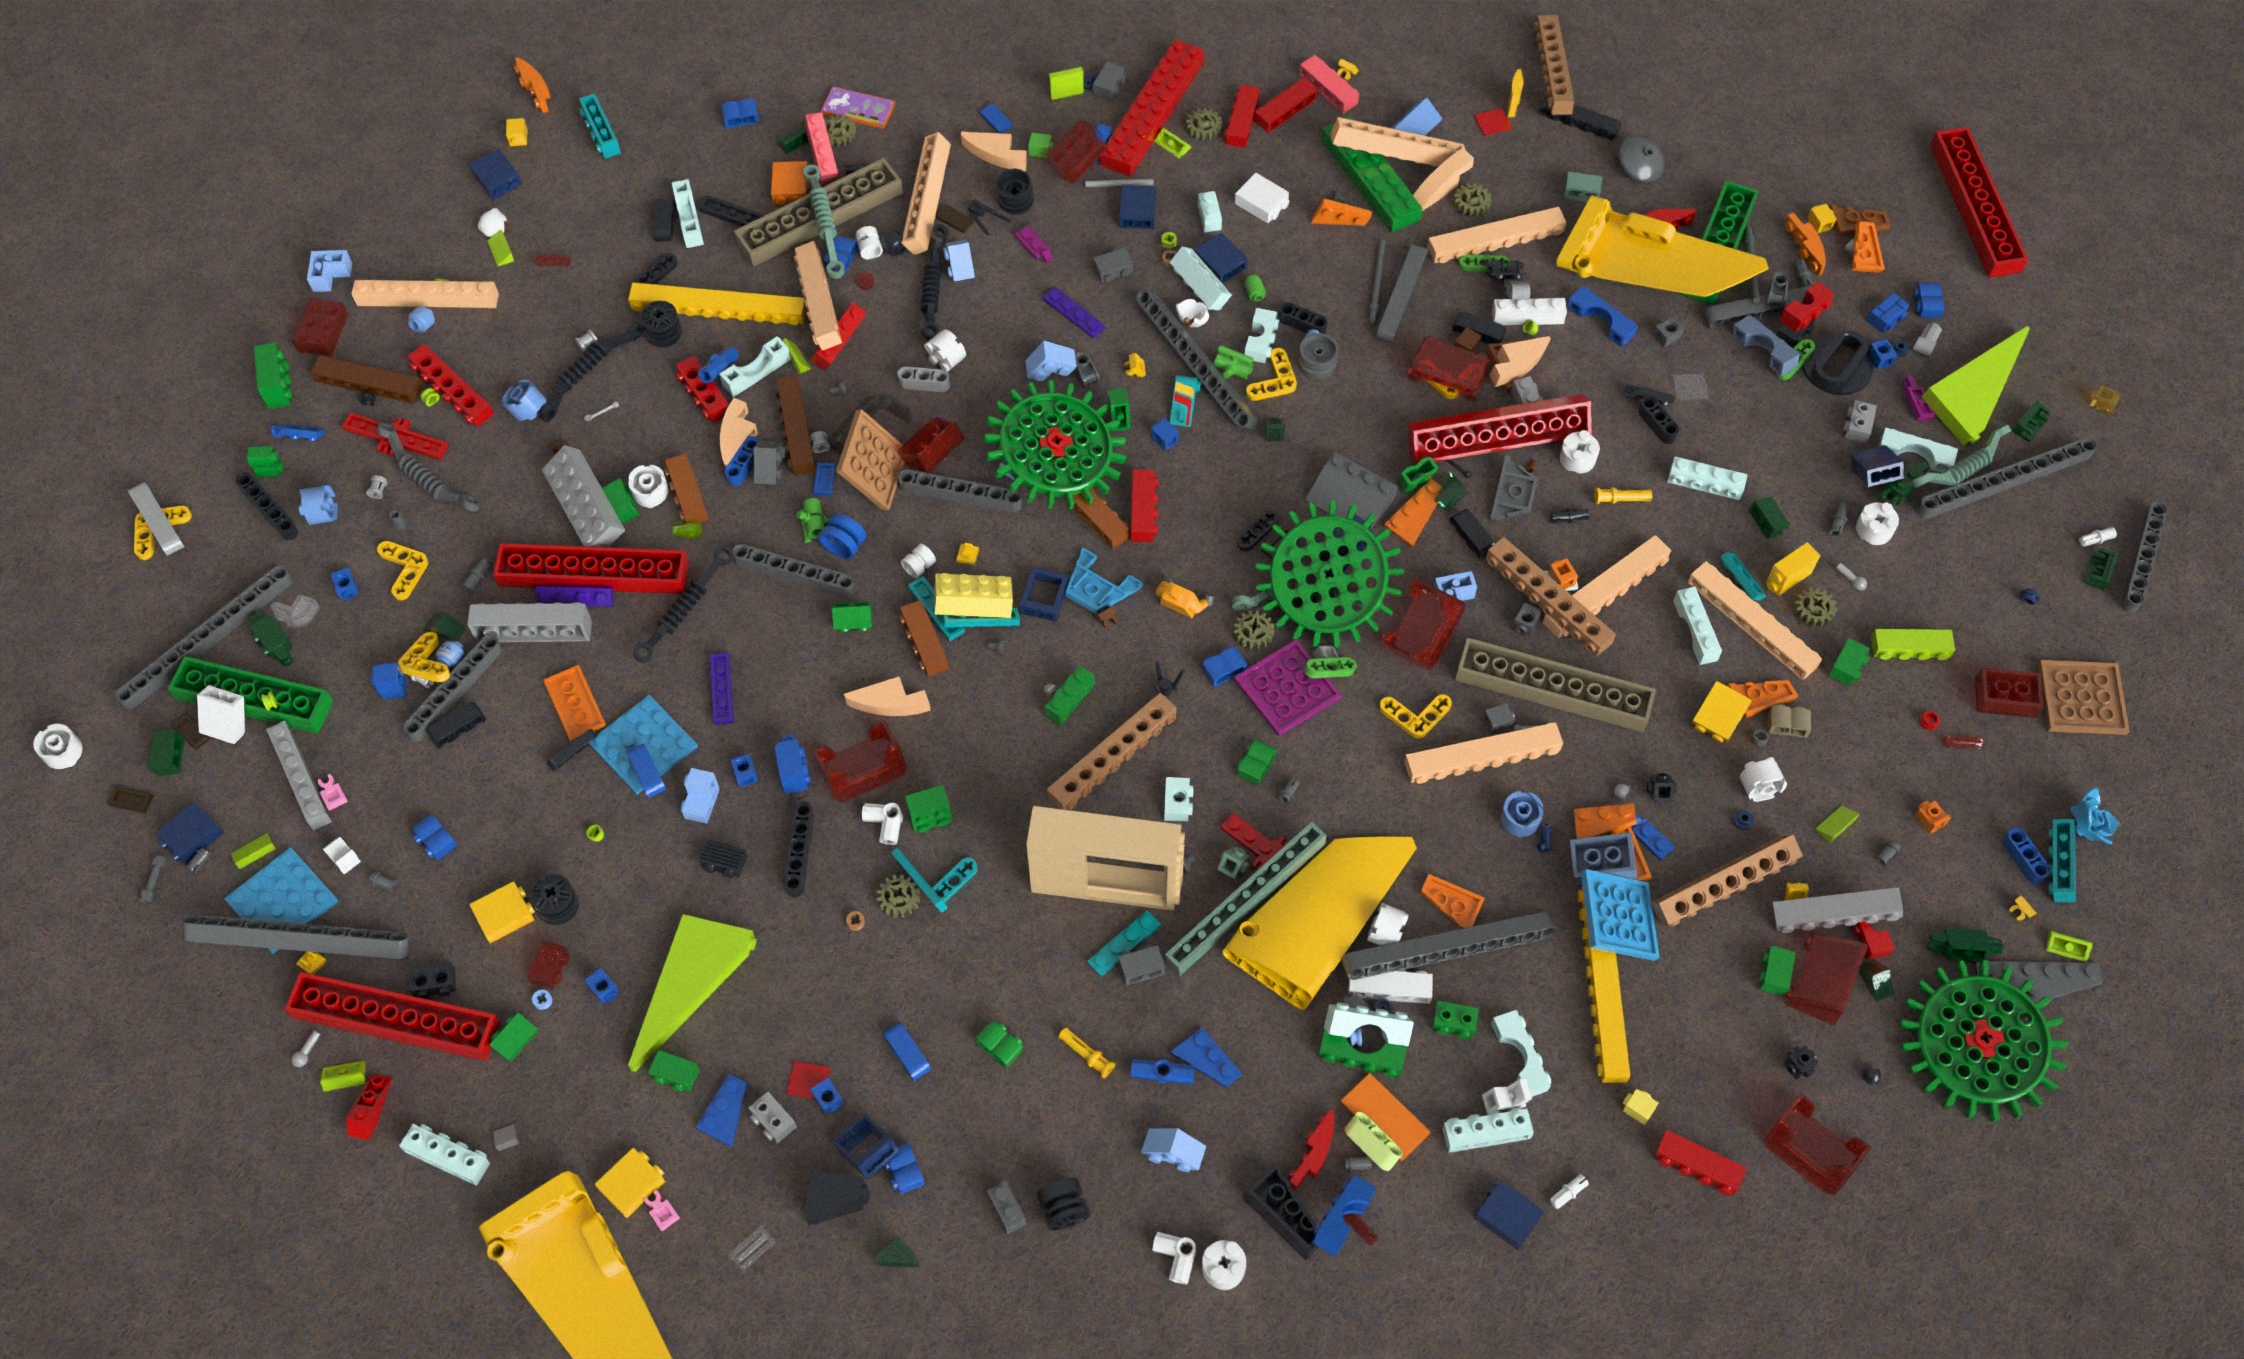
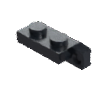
[1624,384,1675,406]

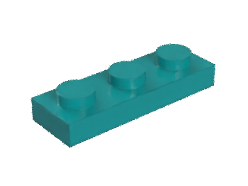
[1721,552,1766,601]

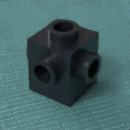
[1646,773,1677,803]
[1784,1045,1819,1080]

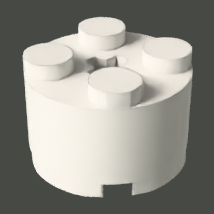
[924,329,966,372]
[1560,430,1600,474]
[628,465,669,508]
[1856,503,1899,545]
[33,724,83,769]
[1740,757,1787,802]
[1367,903,1409,946]
[1202,1240,1246,1290]

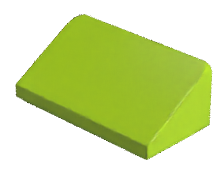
[1154,127,1192,158]
[487,229,514,266]
[783,338,811,374]
[1815,805,1859,843]
[231,833,276,869]
[2046,930,2093,963]
[320,1061,366,1092]

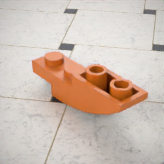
[514,57,551,113]
[1784,212,1826,276]

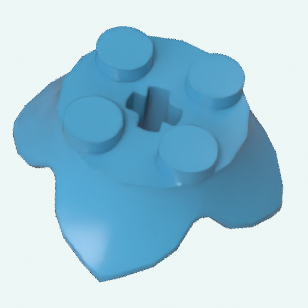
[2071,787,2119,845]

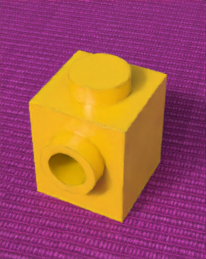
[506,118,528,146]
[1807,204,1836,234]

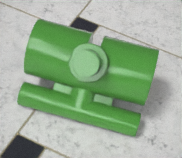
[1214,345,1253,380]
[797,498,829,543]

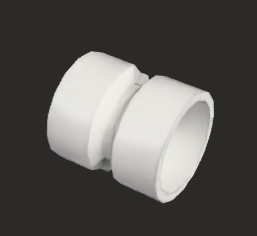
[856,226,883,259]
[901,544,936,579]

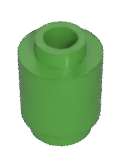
[1245,275,1266,302]

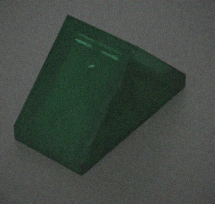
[1265,418,1285,442]
[1434,472,1468,511]
[423,612,466,642]
[1855,958,1895,1002]
[874,1237,920,1268]

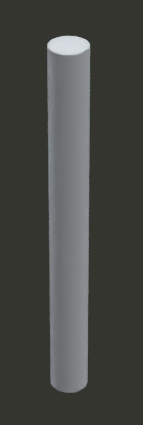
[1085,179,1153,188]

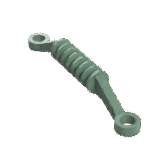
[803,165,844,279]
[1911,424,2011,488]
[1232,583,1383,611]

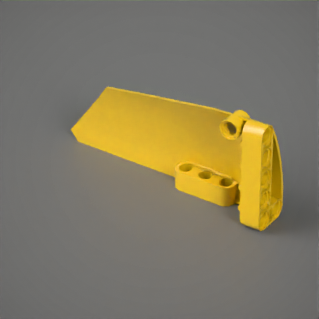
[1557,195,1769,297]
[1223,837,1417,1010]
[479,1171,672,1359]

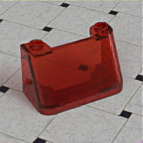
[1408,336,1491,402]
[1380,577,1466,670]
[813,720,907,802]
[1785,933,1867,1026]
[1764,1093,1872,1195]

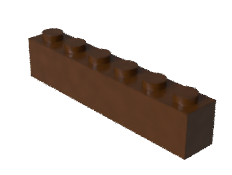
[311,355,423,404]
[774,374,816,475]

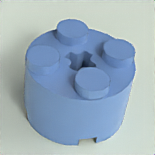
[502,379,547,421]
[299,485,338,525]
[1500,791,1543,838]

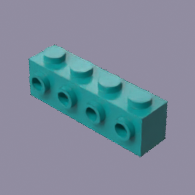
[579,93,621,159]
[2049,819,2076,902]

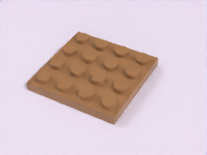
[836,409,908,510]
[2038,660,2130,735]

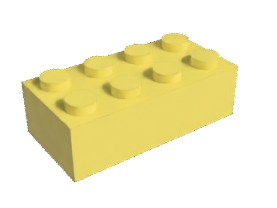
[934,573,1013,618]

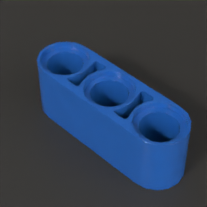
[725,436,760,487]
[626,743,666,798]
[2003,828,2050,885]
[882,1021,932,1081]

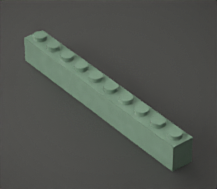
[1165,822,1326,976]

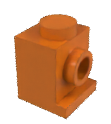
[1548,558,1578,589]
[1915,801,1951,834]

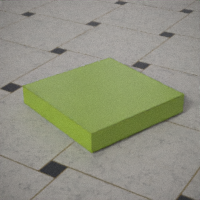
[1049,67,1084,100]

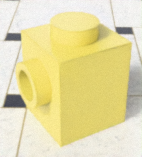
[1623,1089,1659,1125]

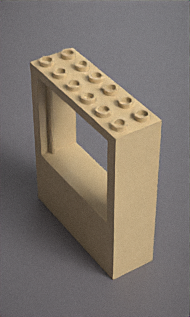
[1027,806,1185,911]

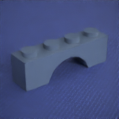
[1732,315,1800,376]

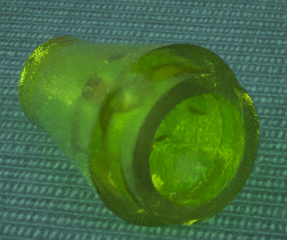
[673,521,702,539]

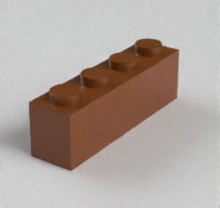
[664,454,709,526]
[1073,488,1130,550]
[898,600,949,677]

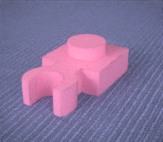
[318,774,348,811]
[644,1190,680,1231]

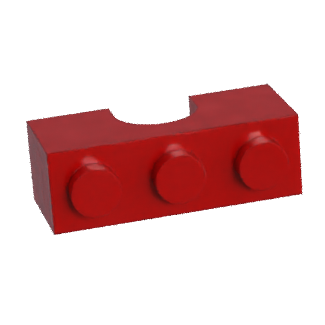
[1780,281,1835,332]
[1852,921,1895,960]

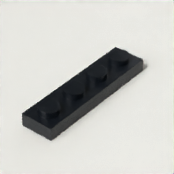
[698,195,765,227]

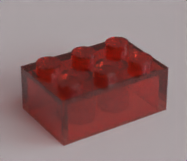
[1046,119,1108,183]
[292,298,349,357]
[898,416,965,473]
[1975,667,2043,718]

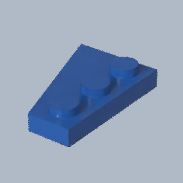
[1170,1027,1242,1088]
[695,1074,748,1148]

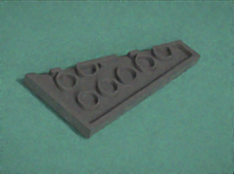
[1974,961,2103,1012]

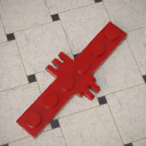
[342,412,449,461]
[1220,813,1305,881]

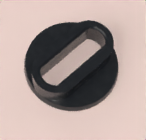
[1802,330,1873,395]

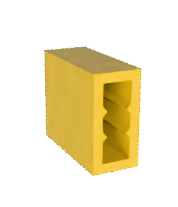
[1766,542,1820,596]
[1692,681,1752,743]
[469,881,535,943]
[595,1148,665,1218]

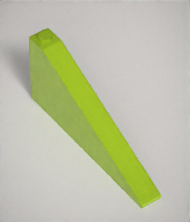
[1921,326,2030,446]
[628,914,757,1072]

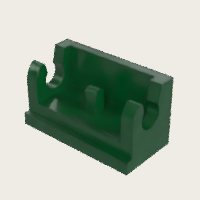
[776,121,809,154]
[2012,400,2051,442]
[1748,496,1790,539]
[2083,548,2119,590]

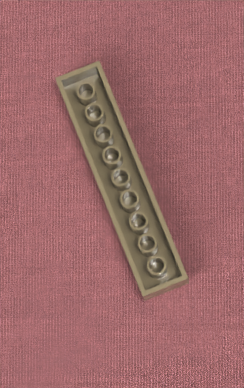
[734,158,903,267]
[1455,638,1656,733]

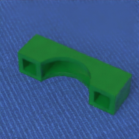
[1319,1030,1407,1078]

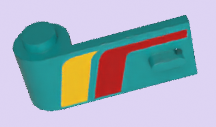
[1170,375,1201,427]

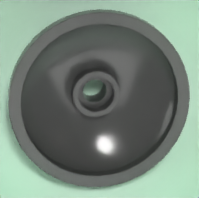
[1618,135,1665,183]

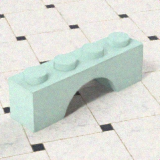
[672,179,704,248]
[719,336,791,397]
[1878,428,1958,473]
[1673,587,1722,665]
[1324,1003,1414,1046]
[1491,1010,1551,1097]

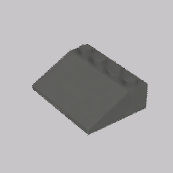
[1305,452,1398,530]

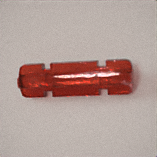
[536,256,571,266]
[1943,736,1983,749]
[1343,1213,1378,1246]

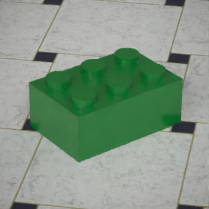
[254,342,293,409]

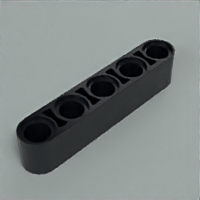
[1538,97,1621,141]
[235,472,298,540]
[784,801,814,898]

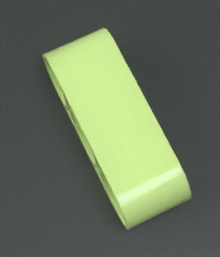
[1344,1112,1403,1171]

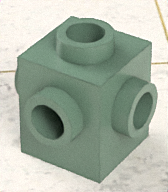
[1217,847,1250,879]

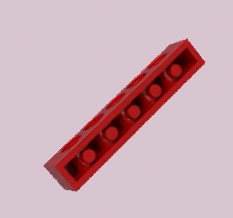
[407,344,494,427]

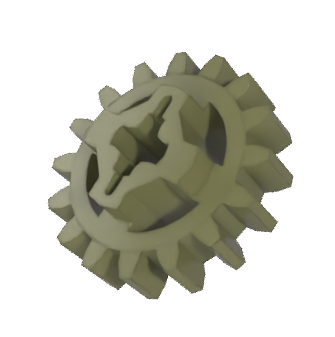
[1186,108,1222,141]
[824,114,857,147]
[1454,183,1492,217]
[1794,588,1837,627]
[1234,610,1275,650]
[877,874,921,918]

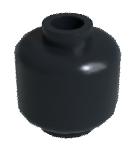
[881,230,906,256]

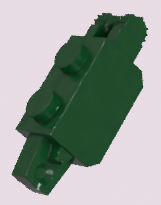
[1878,461,1930,507]
[248,612,293,666]
[1926,928,2004,962]

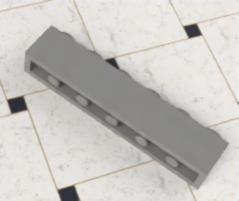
[266,721,332,831]
[1773,887,1903,933]

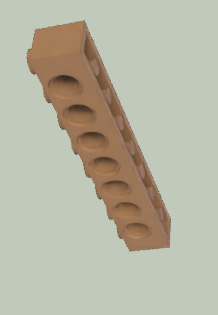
[1534,15,1574,115]
[1486,537,1616,656]
[1047,693,1177,810]
[1650,834,1803,927]

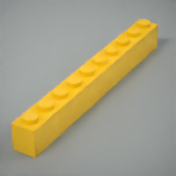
[628,283,807,326]
[1577,886,1630,1083]

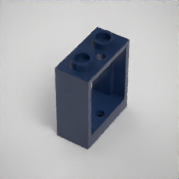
[1020,568,1069,622]
[832,1114,900,1179]

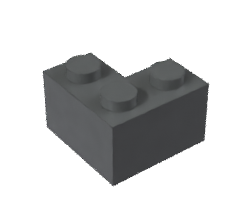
[754,440,786,485]

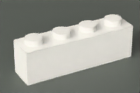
[1492,298,1567,325]
[1348,970,1433,1004]

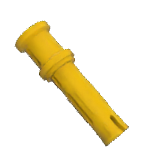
[1594,487,1652,504]
[1058,1027,1115,1078]

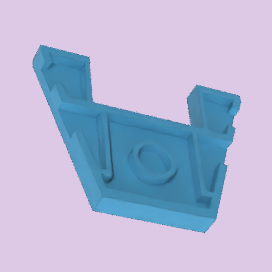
[1065,548,1143,614]

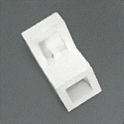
[323,837,361,874]
[1482,1079,1532,1115]

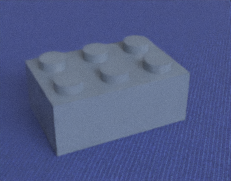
[1570,832,1638,885]

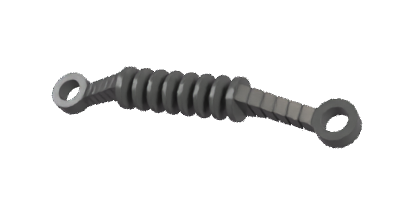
[376,422,481,512]

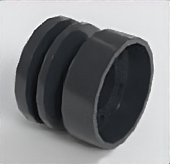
[995,168,1034,215]
[640,301,682,348]
[530,874,579,925]
[1036,1177,1091,1231]

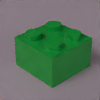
[905,785,952,833]

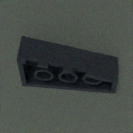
[1244,1163,1320,1260]

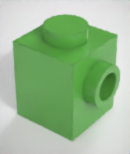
[1028,133,1055,158]

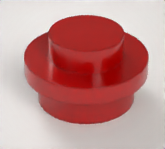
[1919,711,1940,730]

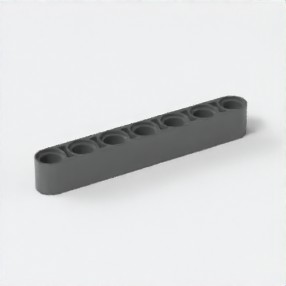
[1376,244,1429,343]
[1703,286,1811,329]
[898,470,1022,512]
[2121,502,2168,613]
[733,544,855,597]
[403,634,502,742]

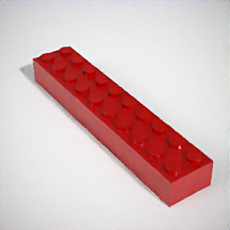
[1100,39,1205,177]
[1930,127,2029,278]
[1408,394,1592,465]
[493,543,689,594]
[284,972,501,1061]

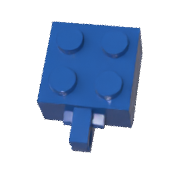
[775,734,811,794]

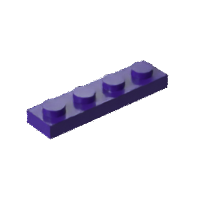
[1043,287,1105,338]
[536,585,614,606]
[710,652,734,725]

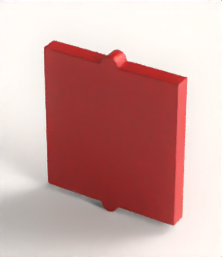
[1474,108,1512,136]
[787,1061,830,1100]

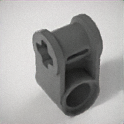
[1766,272,1789,307]
[1075,351,1100,387]

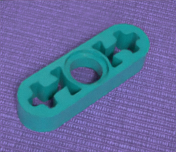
[932,858,977,903]

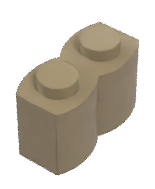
[1768,704,1811,738]

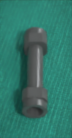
[139,855,167,904]

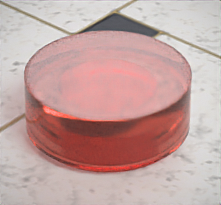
[857,273,875,290]

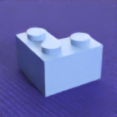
[943,239,975,281]
[307,250,352,292]
[1026,341,1076,381]
[1433,571,1477,621]
[681,768,720,824]
[1141,1128,1206,1172]

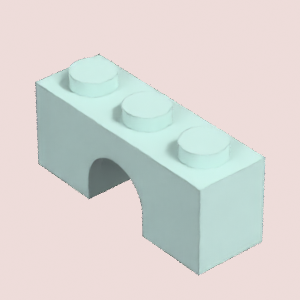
[1245,308,1279,363]

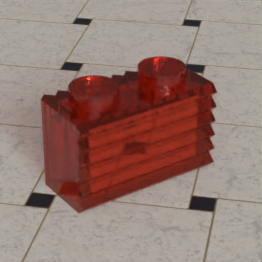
[527,941,570,990]

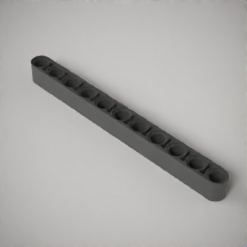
[1136,289,1258,430]
[1917,438,2097,518]
[115,565,293,710]
[1341,912,1557,980]
[182,915,408,959]

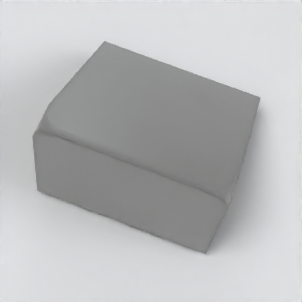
[1313,645,1339,666]
[493,1124,519,1151]

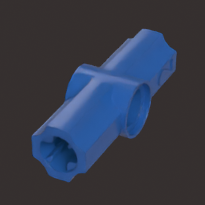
[698,347,739,383]
[1131,1059,1195,1085]

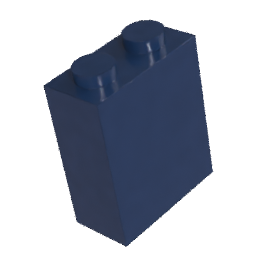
[469,148,522,199]
[1119,185,1156,229]
[1194,233,1248,284]
[1851,445,1904,487]
[155,801,224,865]
[1475,1181,1544,1250]

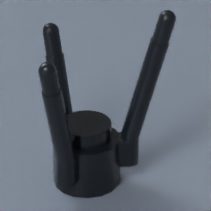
[968,200,1011,235]
[1154,661,1185,696]

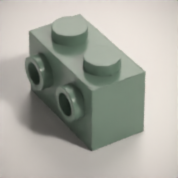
[1564,172,1602,202]

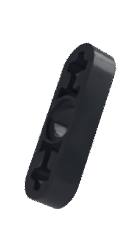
[636,253,678,285]
[1237,510,1279,551]
[547,729,598,772]

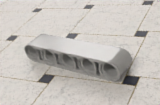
[127,481,184,556]

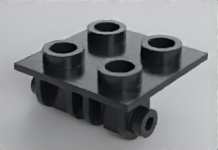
[1487,260,1527,278]

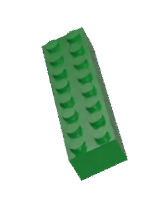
[1321,115,1423,233]
[1681,180,1759,305]
[168,656,333,734]

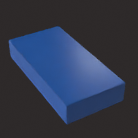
[980,104,1013,134]
[813,462,836,496]

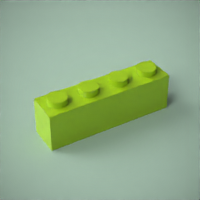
[1871,629,1955,660]

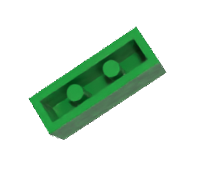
[1044,665,1095,726]

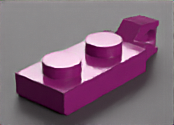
[1014,225,1052,263]
[1902,376,1935,421]

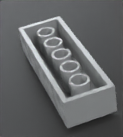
[542,445,625,548]
[467,602,592,642]

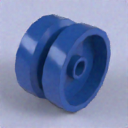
[818,513,867,560]

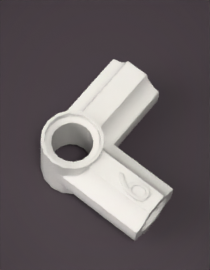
[862,803,903,845]
[1153,1232,1197,1284]

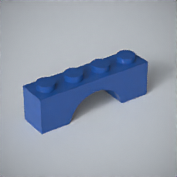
[1567,286,1638,348]
[1313,1175,1377,1257]

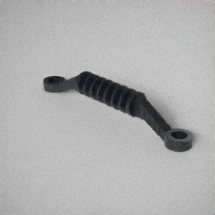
[920,224,949,340]
[539,322,644,422]
[633,545,733,663]

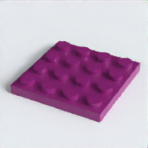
[1234,639,1342,737]

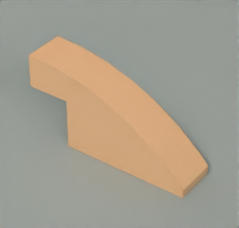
[961,132,1027,171]
[1413,148,1474,211]
[1490,336,1550,387]
[720,398,758,468]
[844,677,931,716]

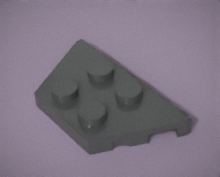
[1490,455,1538,521]

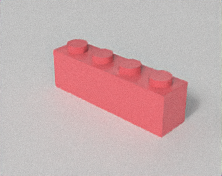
[1299,55,1359,114]
[805,112,838,185]

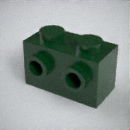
[147,730,185,776]

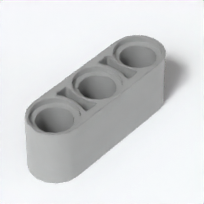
[1504,278,1530,300]
[898,367,950,392]

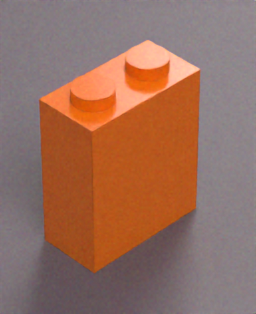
[771,161,809,205]

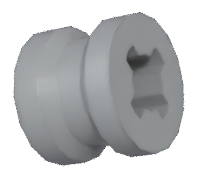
[810,431,830,453]

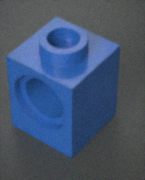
[1867,339,1897,369]
[1151,418,1179,451]
[331,567,359,600]
[731,754,758,787]
[584,968,619,1004]
[810,1078,843,1114]

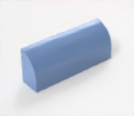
[1391,98,1442,159]

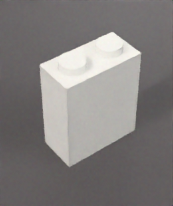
[1235,173,1289,223]
[197,685,245,744]

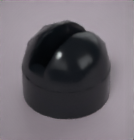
[360,391,376,406]
[1863,1069,1881,1085]

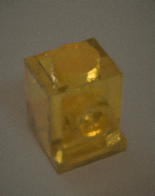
[2089,385,2122,416]

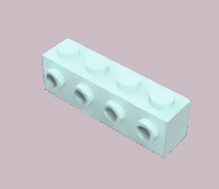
[1170,247,1232,310]
[1667,457,1747,500]
[1442,1107,1533,1153]
[399,1124,490,1186]

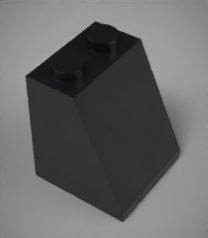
[804,1171,870,1225]

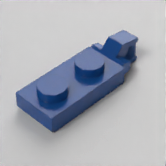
[271,424,324,441]
[1631,813,1675,861]

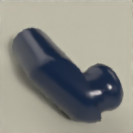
[1083,71,1100,90]
[1537,822,1552,853]

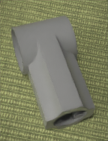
[1913,322,1942,357]

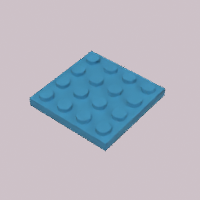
[589,695,698,795]
[224,847,339,954]
[1581,869,1660,961]

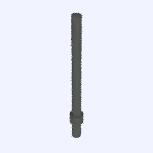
[1744,227,1760,303]
[1368,240,1386,326]

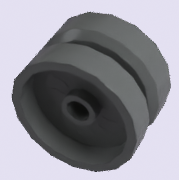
[1298,333,1339,380]

